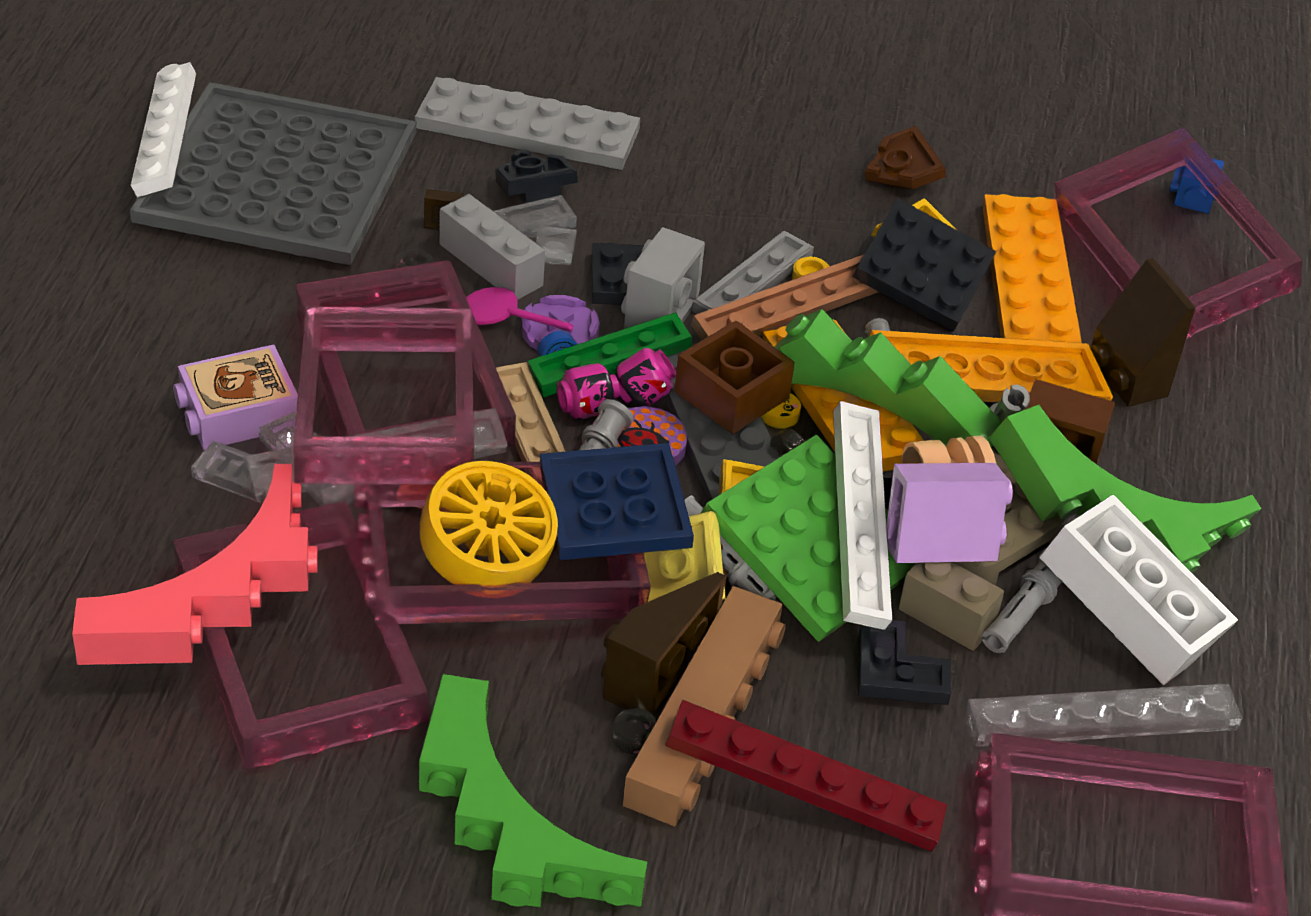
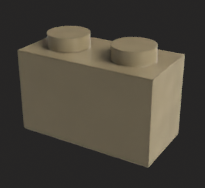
[899,562,1005,651]

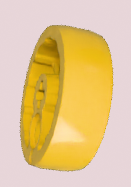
[420,461,558,595]

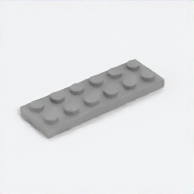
[415,77,640,170]

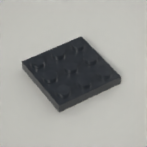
[852,198,996,332]

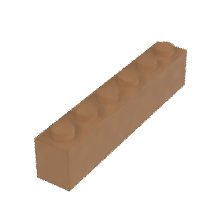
[623,586,786,826]

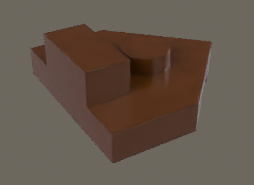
[865,126,946,189]

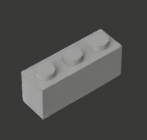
[439,194,545,299]

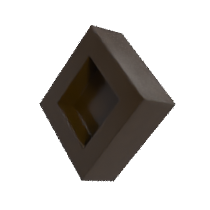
[424,189,464,230]

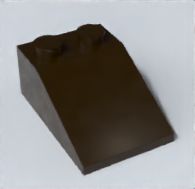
[1090,258,1196,407]
[601,572,725,722]

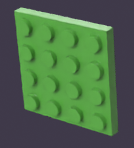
[701,435,916,642]

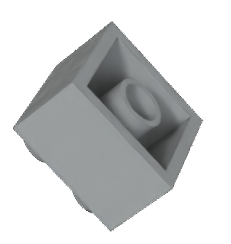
[621,227,705,329]

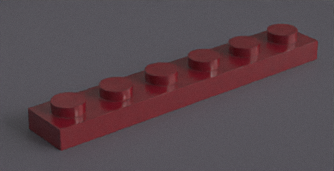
[665,699,947,852]

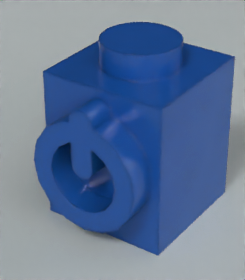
[1169,152,1226,214]

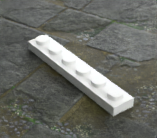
[131,62,196,198]
[833,401,892,630]

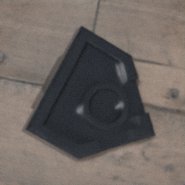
[495,149,578,206]

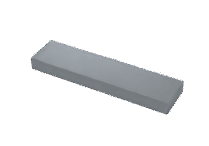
[692,231,814,314]

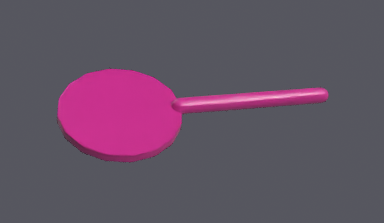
[460,287,573,331]

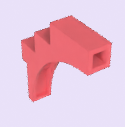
[72,464,318,665]

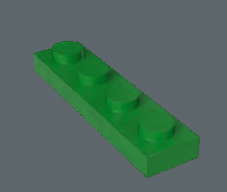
[528,312,692,398]

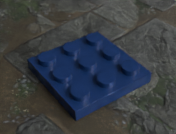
[540,443,694,560]

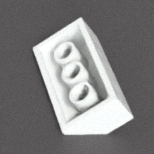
[1040,495,1238,685]

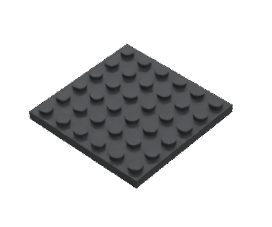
[130,82,417,265]

